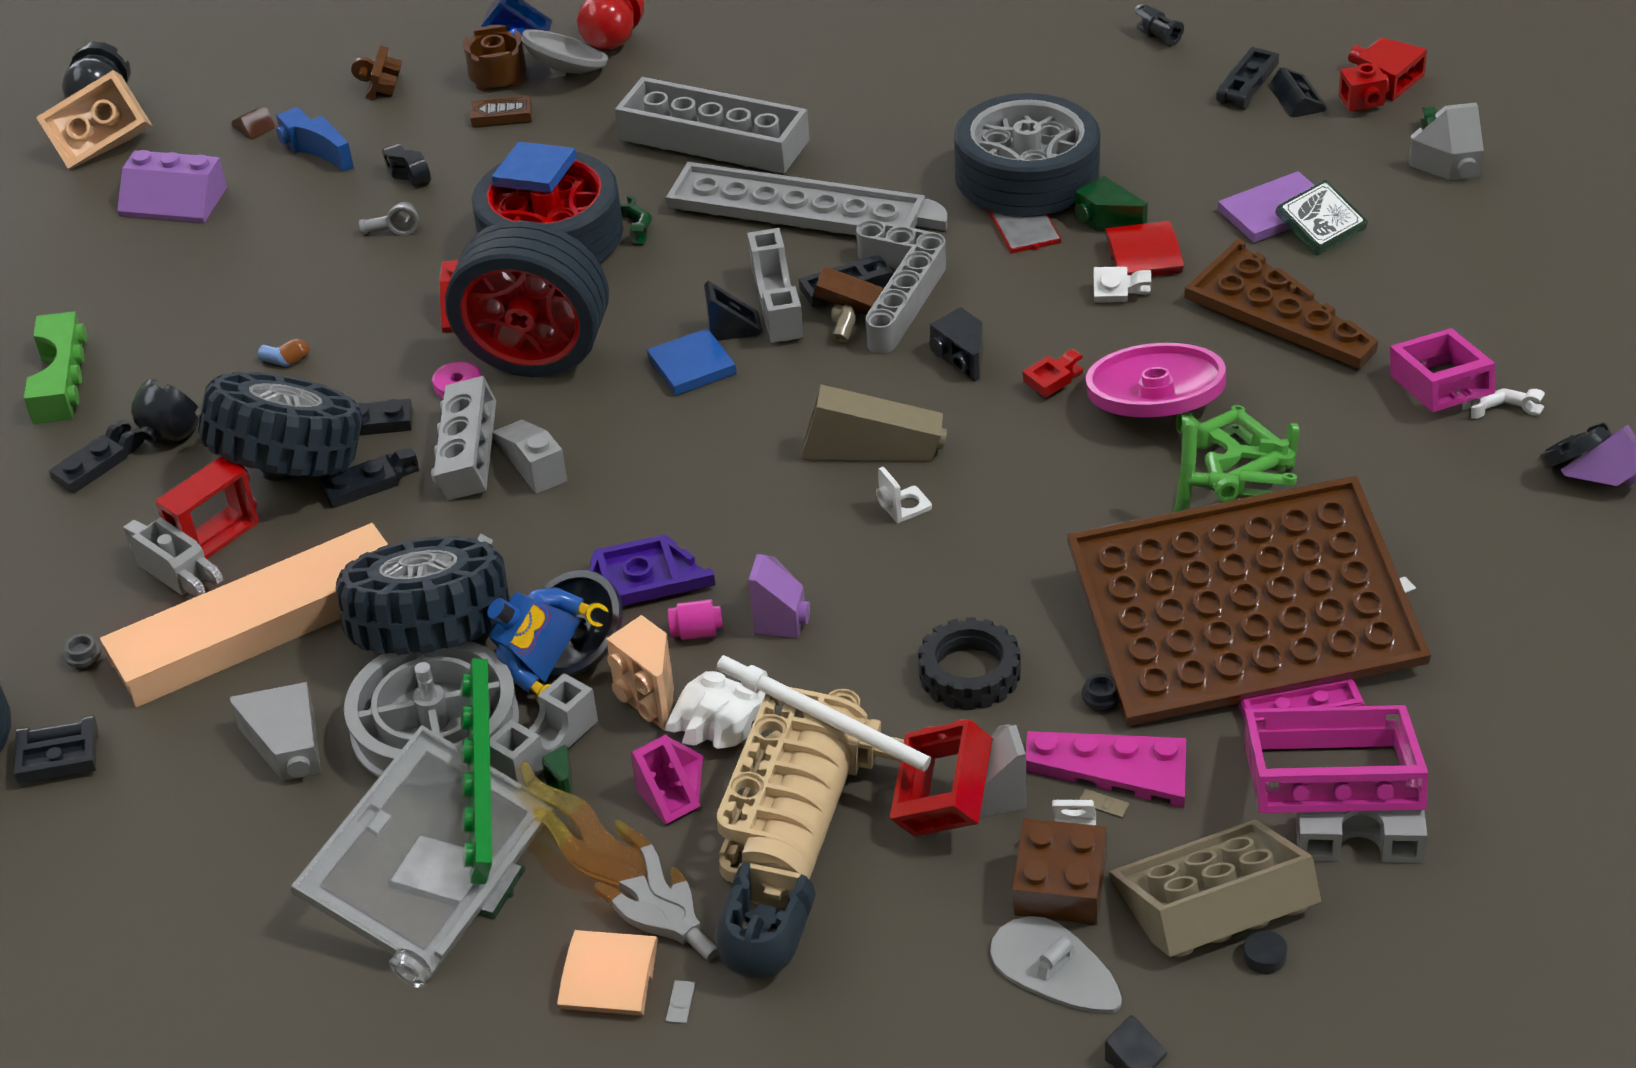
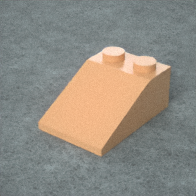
[36,70,153,169]

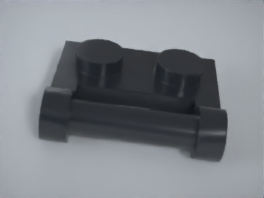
[14,715,98,784]

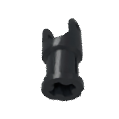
[1134,4,1184,46]

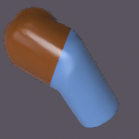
[258,339,309,367]

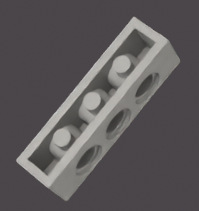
[431,376,496,501]

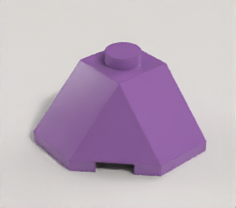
[1561,424,1636,486]
[748,554,810,638]

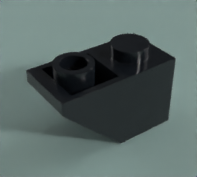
[929,307,983,382]

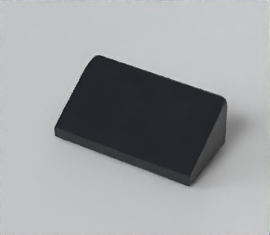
[1269,67,1327,117]

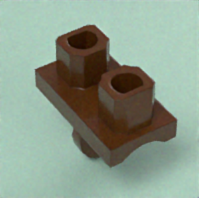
[351,45,402,100]

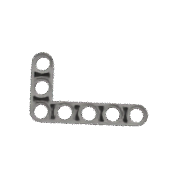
[856,220,946,354]

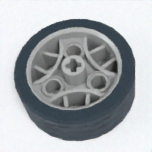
[954,93,1101,217]

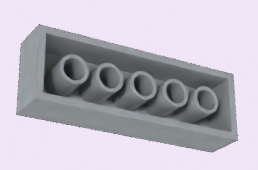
[615,77,810,174]

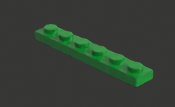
[460,658,492,884]

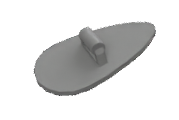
[990,916,1122,1014]

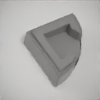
[916,199,948,231]

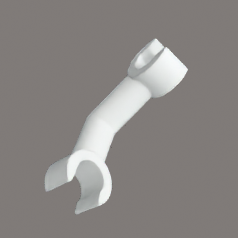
[1462,388,1545,419]

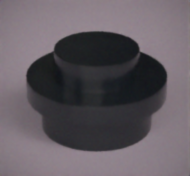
[1082,674,1119,710]

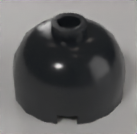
[131,379,200,444]

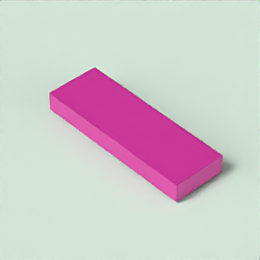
[1239,679,1365,723]

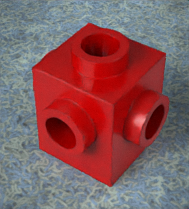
[1338,63,1389,112]

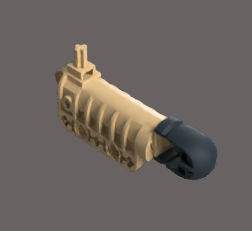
[715,687,904,979]

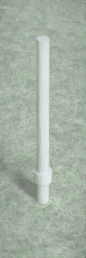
[717,655,931,772]

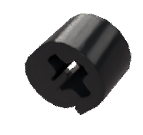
[382,143,431,186]

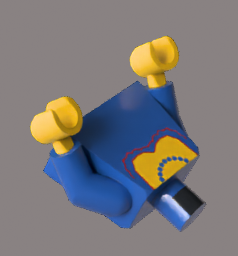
[487,588,608,704]

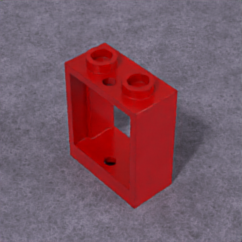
[155,456,259,559]
[889,719,993,837]

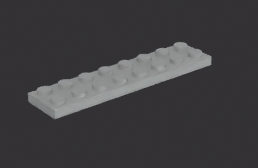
[666,162,925,235]

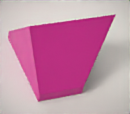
[630,734,703,824]

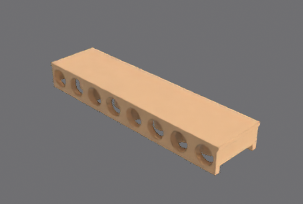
[100,523,388,708]

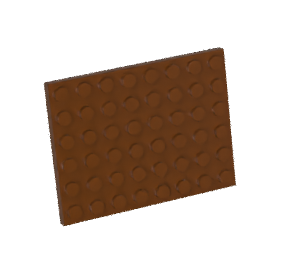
[1067,475,1431,726]

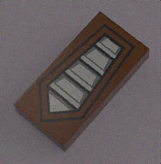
[470,96,532,127]

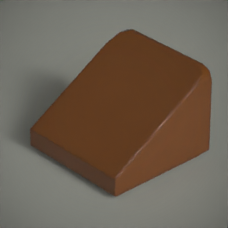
[231,107,275,139]

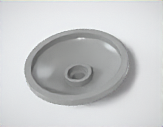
[521,29,608,76]

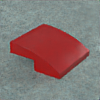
[1105,221,1184,276]

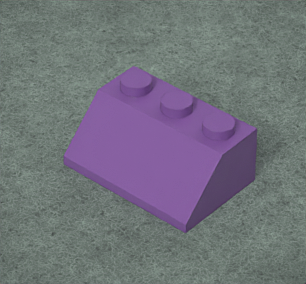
[117,150,227,223]

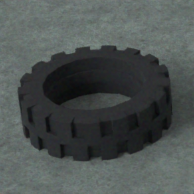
[918,617,1021,710]

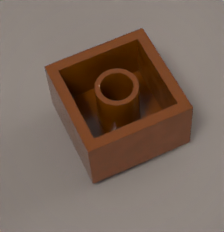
[1012,818,1107,924]

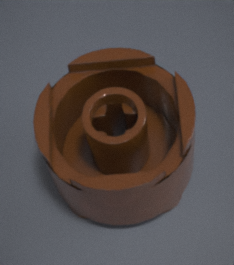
[463,25,527,91]

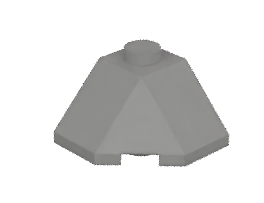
[1408,102,1484,180]
[980,724,1027,817]

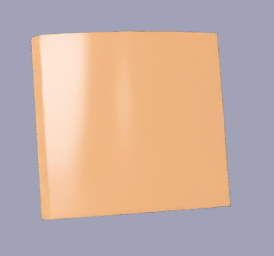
[557,930,658,1016]

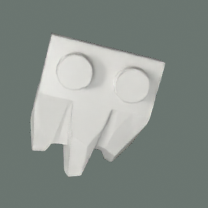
[665,671,766,749]

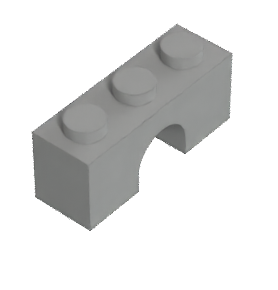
[490,673,598,789]
[1295,810,1427,863]

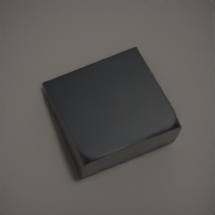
[1105,1015,1167,1068]

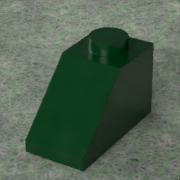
[1075,176,1148,231]

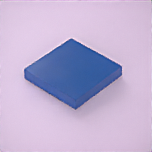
[491,142,577,193]
[647,328,737,396]

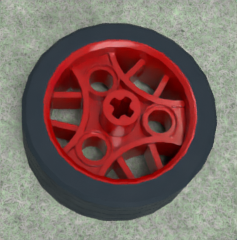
[471,152,624,263]
[445,220,609,377]

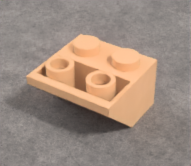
[606,615,674,731]

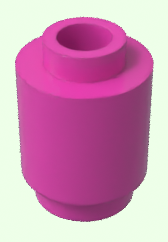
[668,599,723,641]

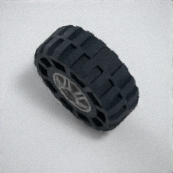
[198,372,363,477]
[335,536,510,655]

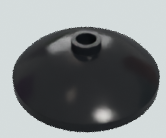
[542,570,623,678]

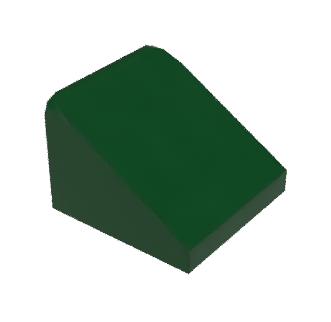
[542,745,573,806]

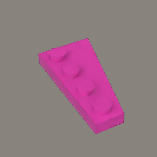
[1026,731,1186,808]

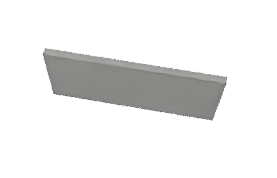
[665,980,696,1024]

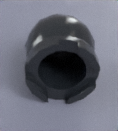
[62,41,131,99]

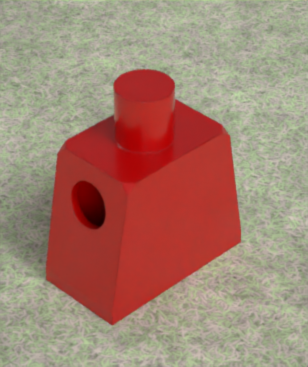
[1348,38,1427,101]

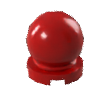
[576,0,645,51]

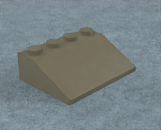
[1109,819,1322,957]

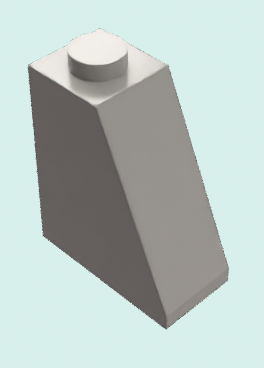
[230,682,321,781]

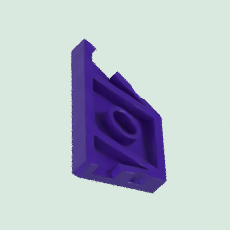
[587,534,716,606]

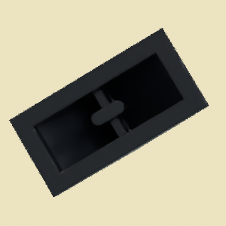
[704,280,762,341]

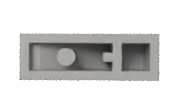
[492,419,567,494]

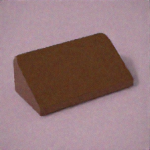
[813,266,884,315]

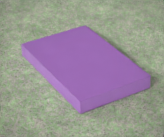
[1218,171,1316,243]

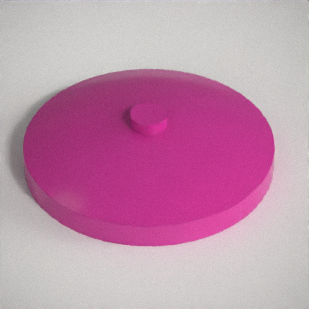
[1086,343,1227,417]

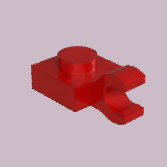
[1022,349,1083,398]

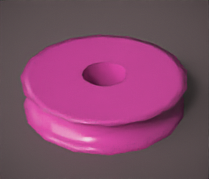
[431,361,481,399]

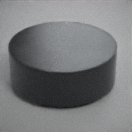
[1243,930,1287,973]

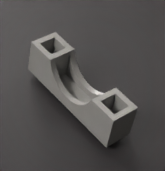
[747,228,804,343]

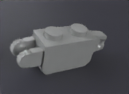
[123,517,223,597]

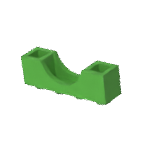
[24,311,87,424]

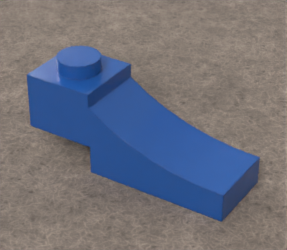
[276,107,354,172]

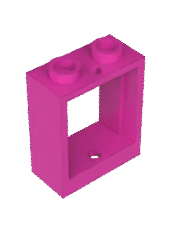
[1390,328,1495,412]

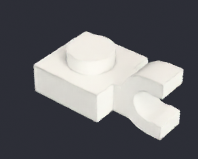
[1093,267,1151,303]

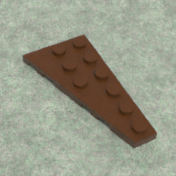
[1184,238,1378,369]

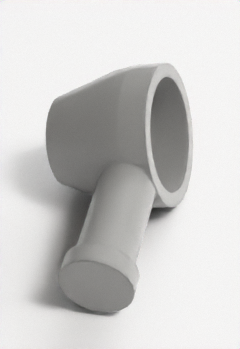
[359,202,419,236]

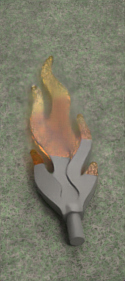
[521,761,719,962]

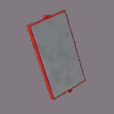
[986,209,1061,254]

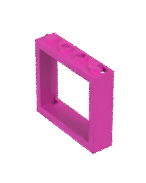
[1244,705,1428,813]

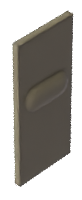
[1079,789,1130,818]

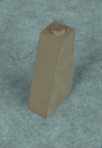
[802,384,947,462]

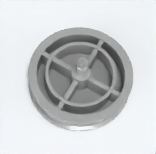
[344,641,519,787]

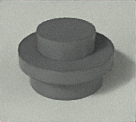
[63,634,102,668]

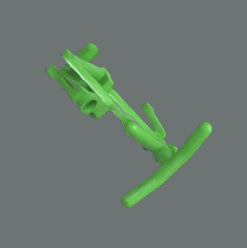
[1173,405,1299,512]

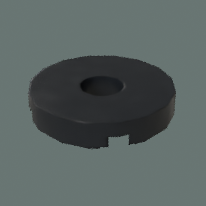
[1540,422,1612,468]

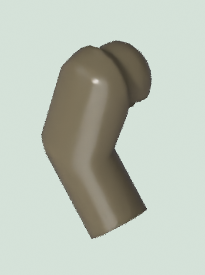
[831,304,855,343]

